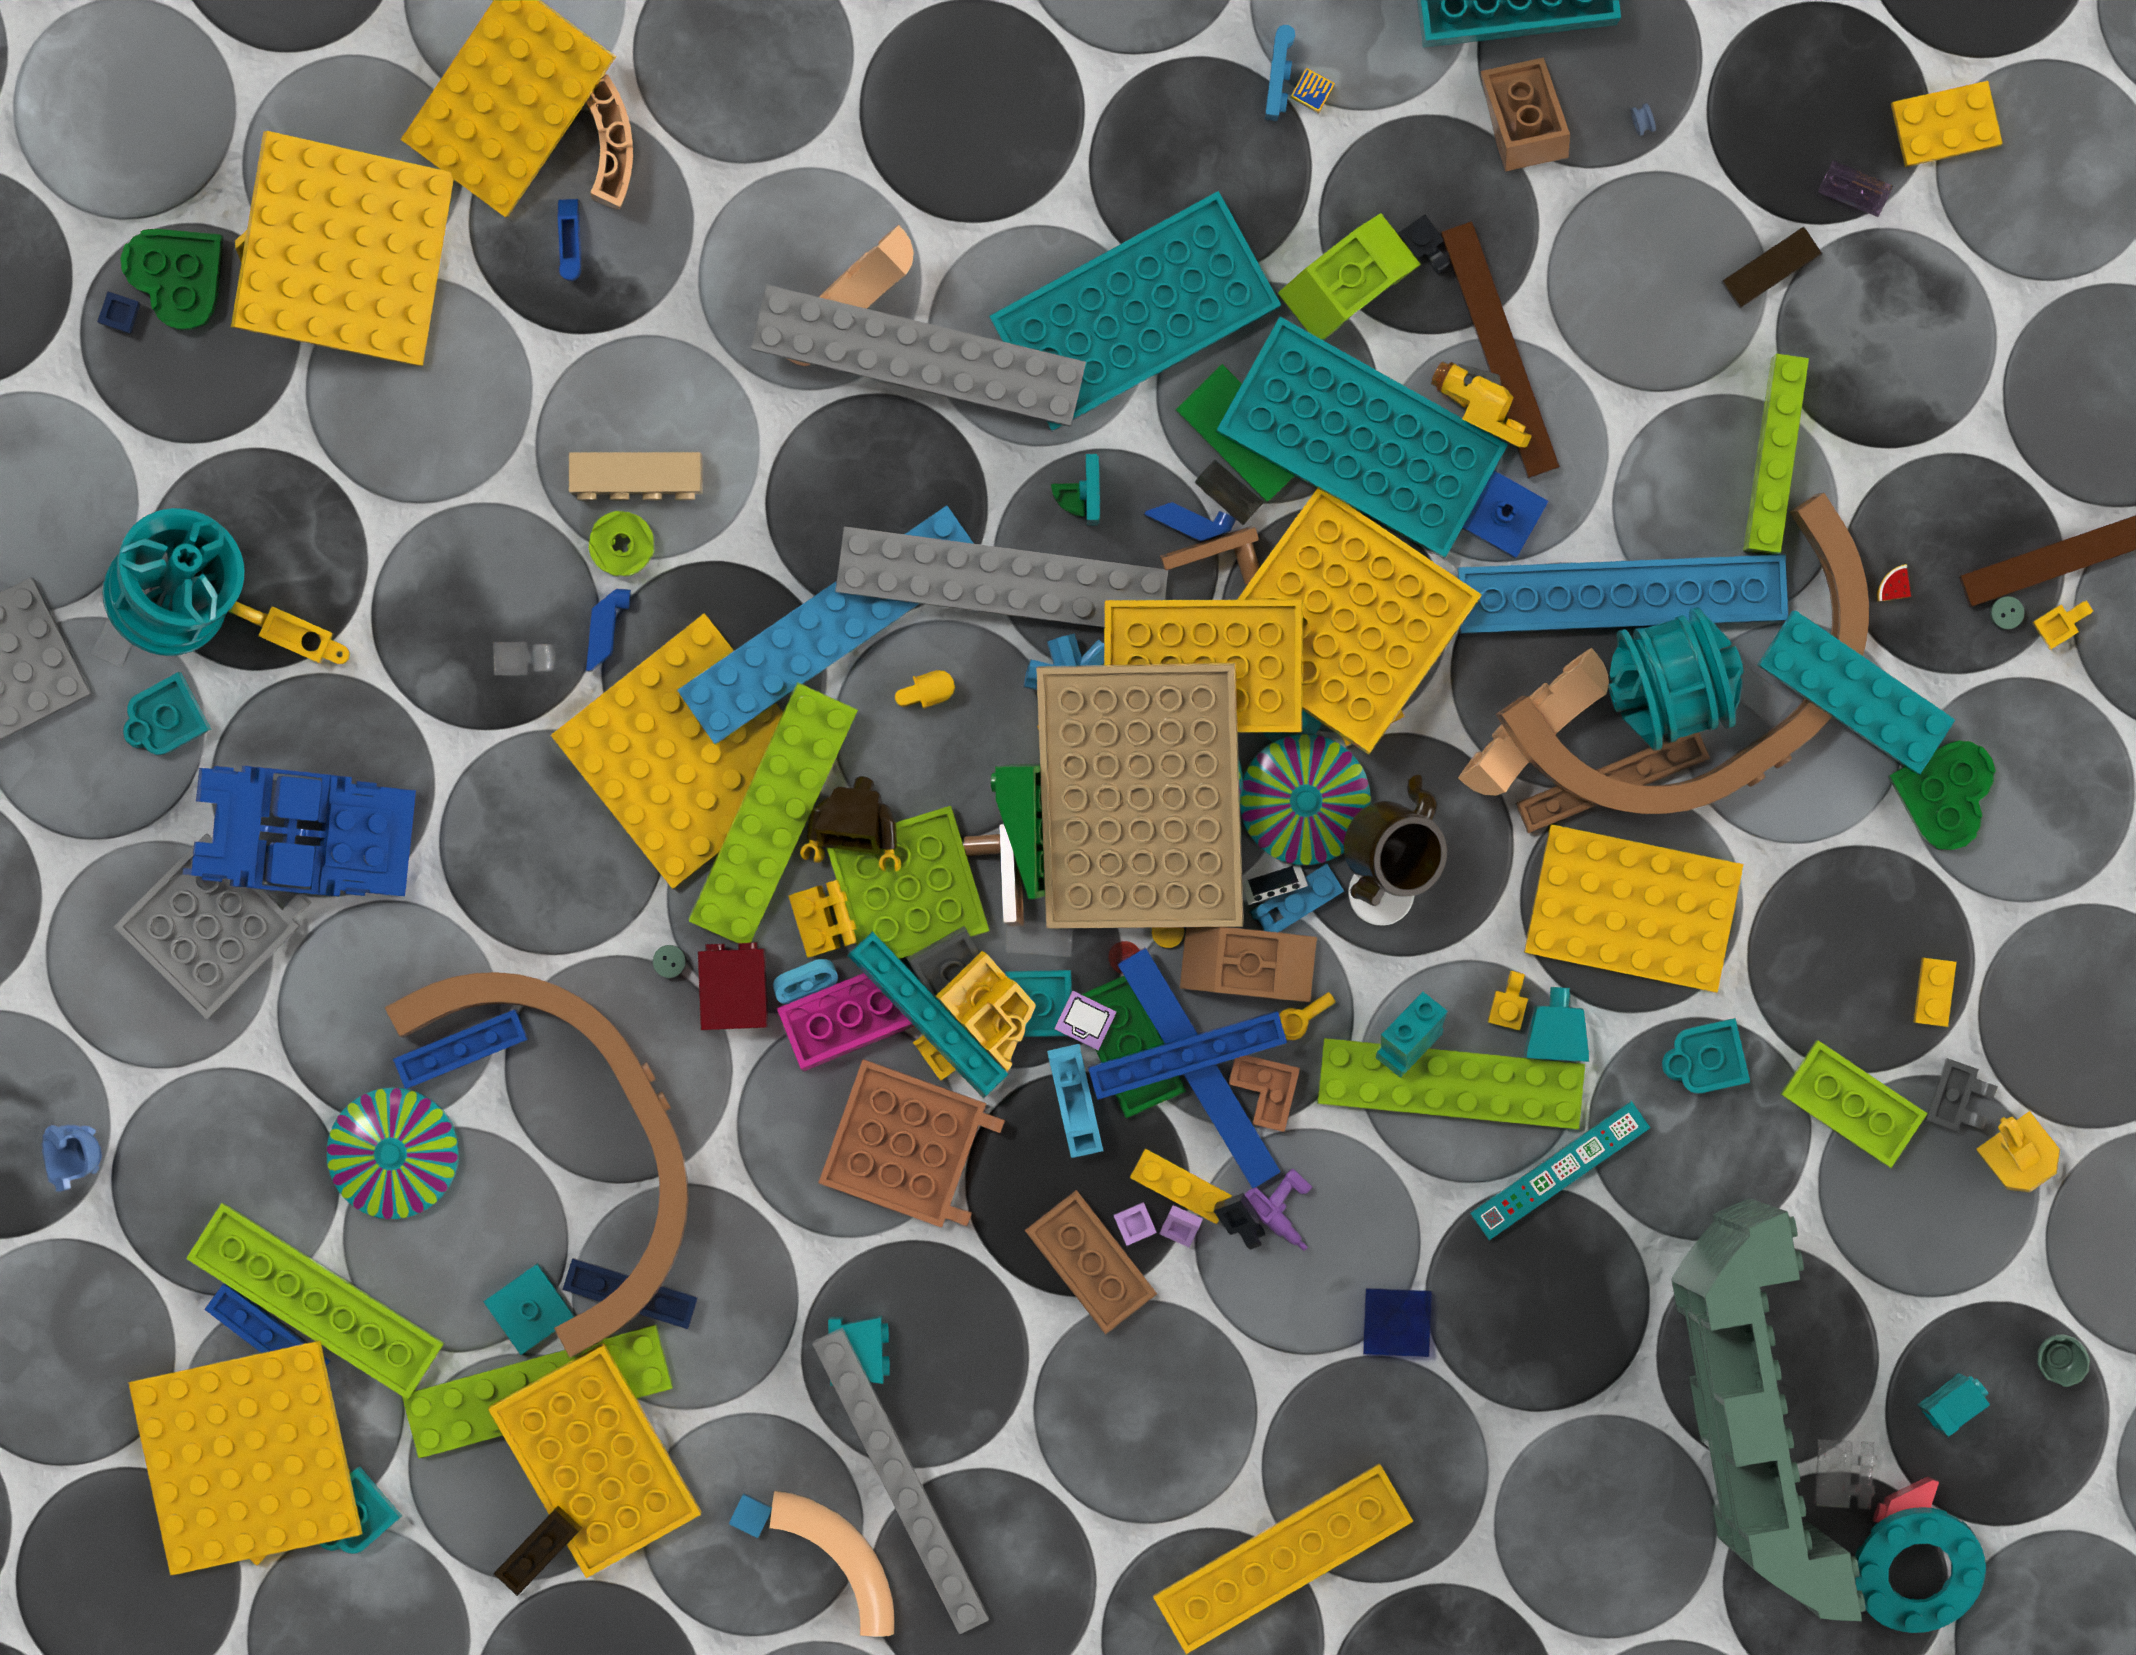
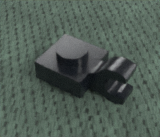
[1398,214,1449,274]
[1213,1193,1265,1250]

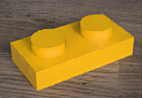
[1913,958,1956,1027]

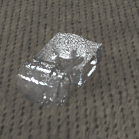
[493,642,556,676]

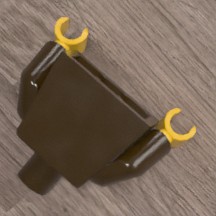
[800,776,901,872]

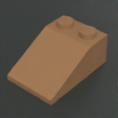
[1480,57,1570,172]

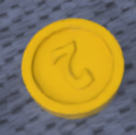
[1152,927,1184,948]

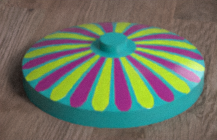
[1240,734,1371,865]
[327,1087,459,1219]

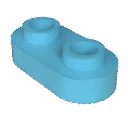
[773,959,838,1004]

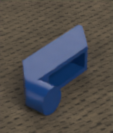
[558,199,582,281]
[1144,502,1236,542]
[586,589,631,672]

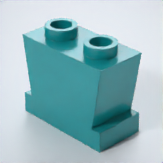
[1376,991,1448,1078]
[828,1315,890,1386]
[1917,1373,1990,1437]

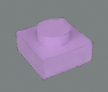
[1114,1202,1157,1246]
[1159,1205,1203,1247]

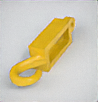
[228,601,350,664]

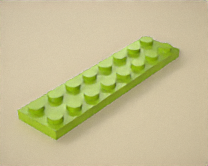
[688,682,858,943]
[1317,1038,1585,1129]
[186,1202,445,1400]
[402,1324,673,1458]

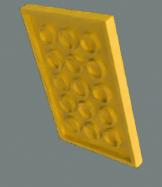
[400,0,617,217]
[1104,599,1303,733]
[1524,824,1744,993]
[488,1343,702,1578]

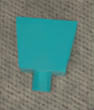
[1524,987,1589,1062]

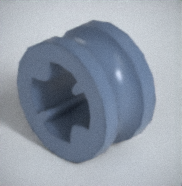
[1630,103,1656,136]

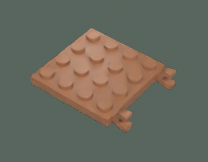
[818,1059,1005,1227]

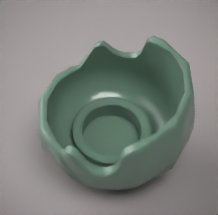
[2037,1334,2090,1387]

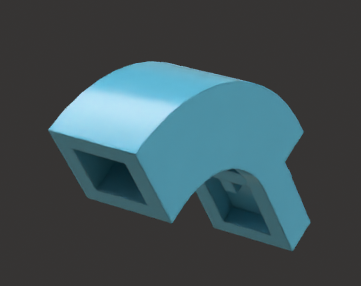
[1047,1044,1103,1158]

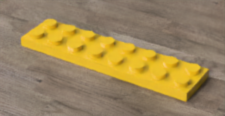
[1153,1463,1414,1654]

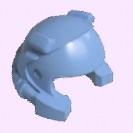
[41,1125,102,1192]

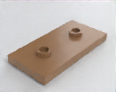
[1025,1190,1157,1335]

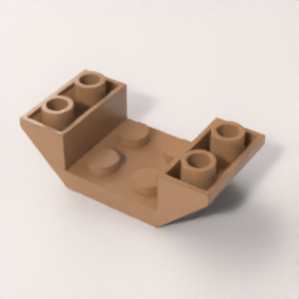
[1180,927,1317,1002]

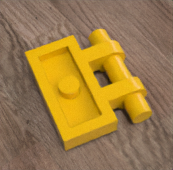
[788,880,857,958]

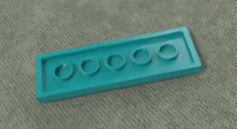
[1757,610,1955,775]

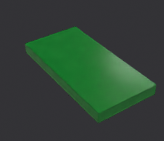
[1175,364,1294,503]
[1081,976,1186,1118]

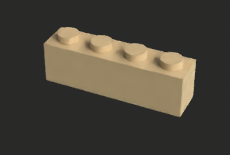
[569,452,703,501]

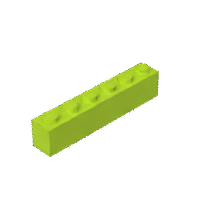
[1743,353,1809,555]

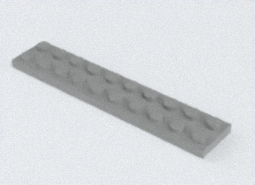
[751,284,1086,427]
[835,526,1168,628]

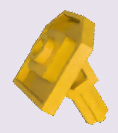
[1976,1111,2060,1192]

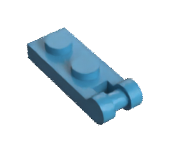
[1265,25,1295,121]
[1249,864,1344,932]

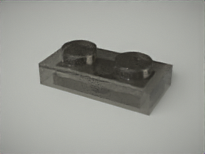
[1194,460,1264,525]

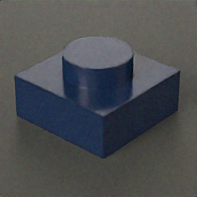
[97,291,141,334]

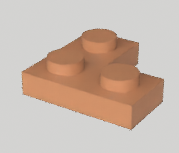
[1228,1055,1300,1132]

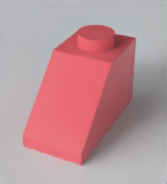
[1873,1477,1939,1545]

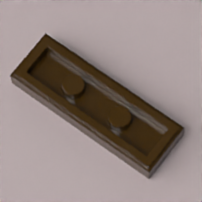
[1722,226,1822,309]
[494,1506,582,1596]

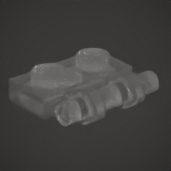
[1815,1439,1877,1509]

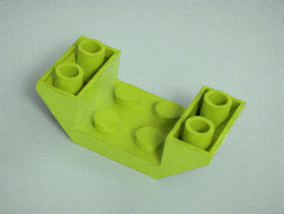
[1277,213,1421,340]

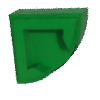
[1051,483,1084,517]

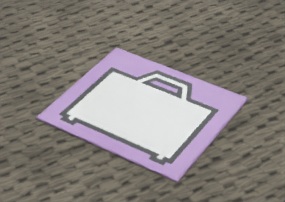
[1055,991,1116,1050]

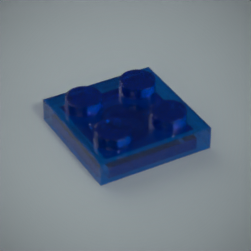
[1363,1288,1432,1357]

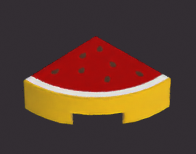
[1877,564,1911,602]

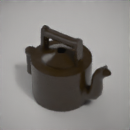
[1344,775,1447,906]

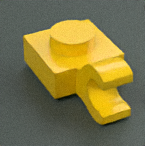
[2032,600,2094,650]
[1487,970,1528,1030]

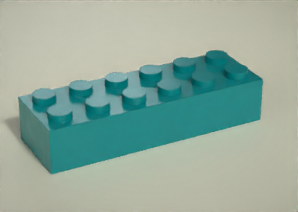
[1417,0,1621,48]

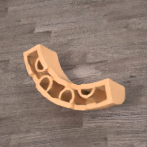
[585,73,633,209]
[786,225,914,366]
[1458,648,1609,796]
[770,1491,895,1636]

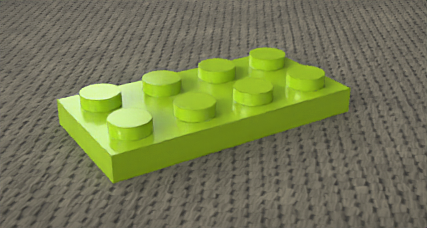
[1780,1040,1928,1168]

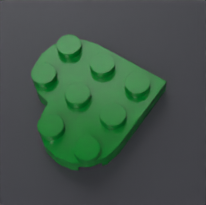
[120,229,223,331]
[1888,740,1995,850]

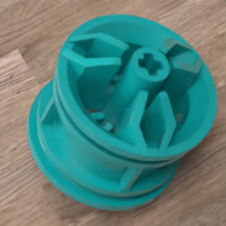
[102,508,245,656]
[1608,607,1744,751]

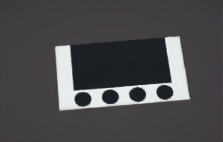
[1242,865,1308,904]

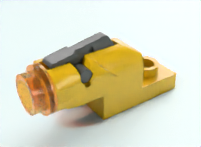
[1431,361,1532,447]

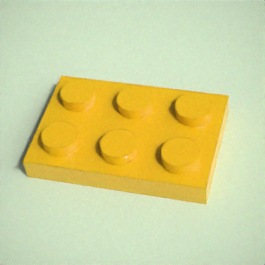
[1891,81,2003,167]

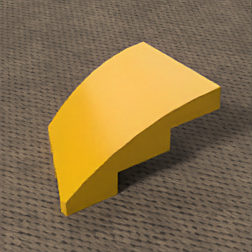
[935,951,1036,1071]

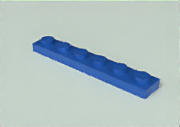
[1088,1011,1287,1099]

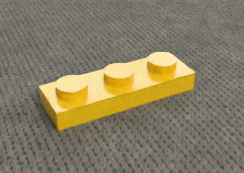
[1130,1148,1232,1224]

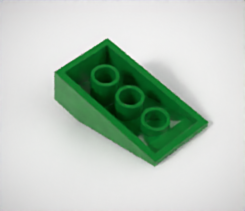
[991,764,1045,899]

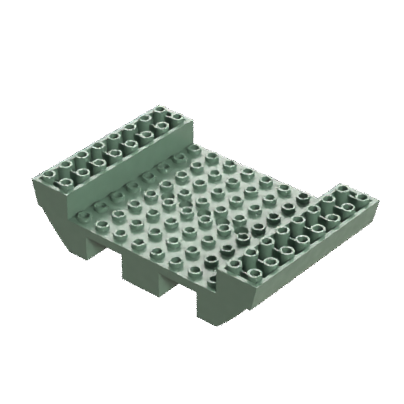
[1671,1198,1866,1621]

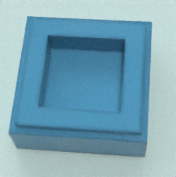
[729,1493,772,1538]

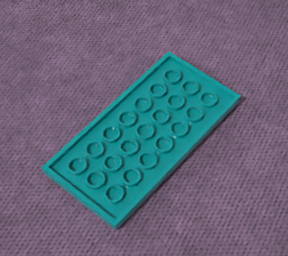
[989,191,1281,432]
[1216,317,1508,559]

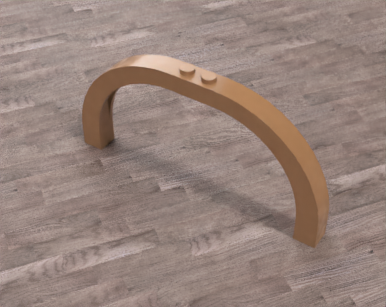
[1495,493,1869,814]
[384,972,689,1357]

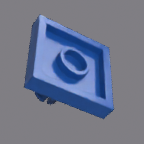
[1462,470,1549,559]

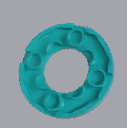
[1854,1507,1986,1633]

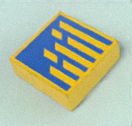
[1290,68,1335,113]

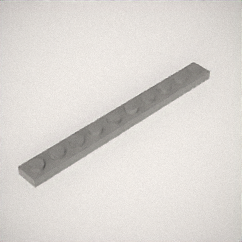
[812,1327,989,1634]

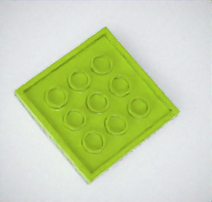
[826,806,990,959]

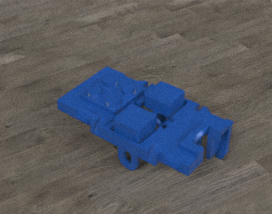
[182,766,416,897]

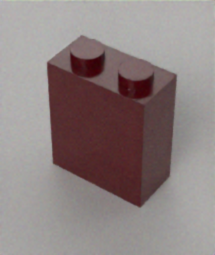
[698,942,768,1030]

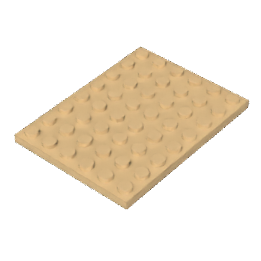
[1036,663,1244,928]

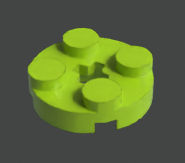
[588,511,654,577]

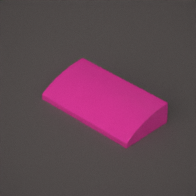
[777,973,915,1072]

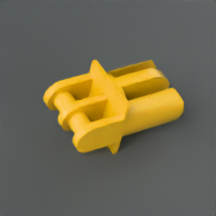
[895,670,955,709]

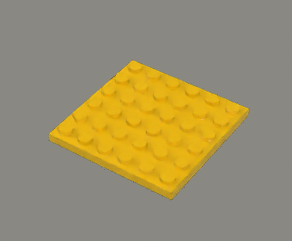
[231,131,454,366]
[1237,488,1482,755]
[550,613,783,889]
[128,1340,362,1576]

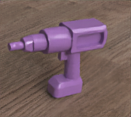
[1244,1168,1312,1251]

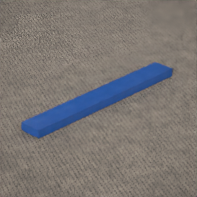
[1117,947,1281,1189]

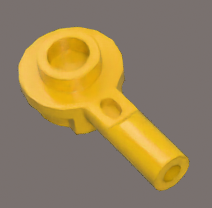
[1279,992,1336,1041]

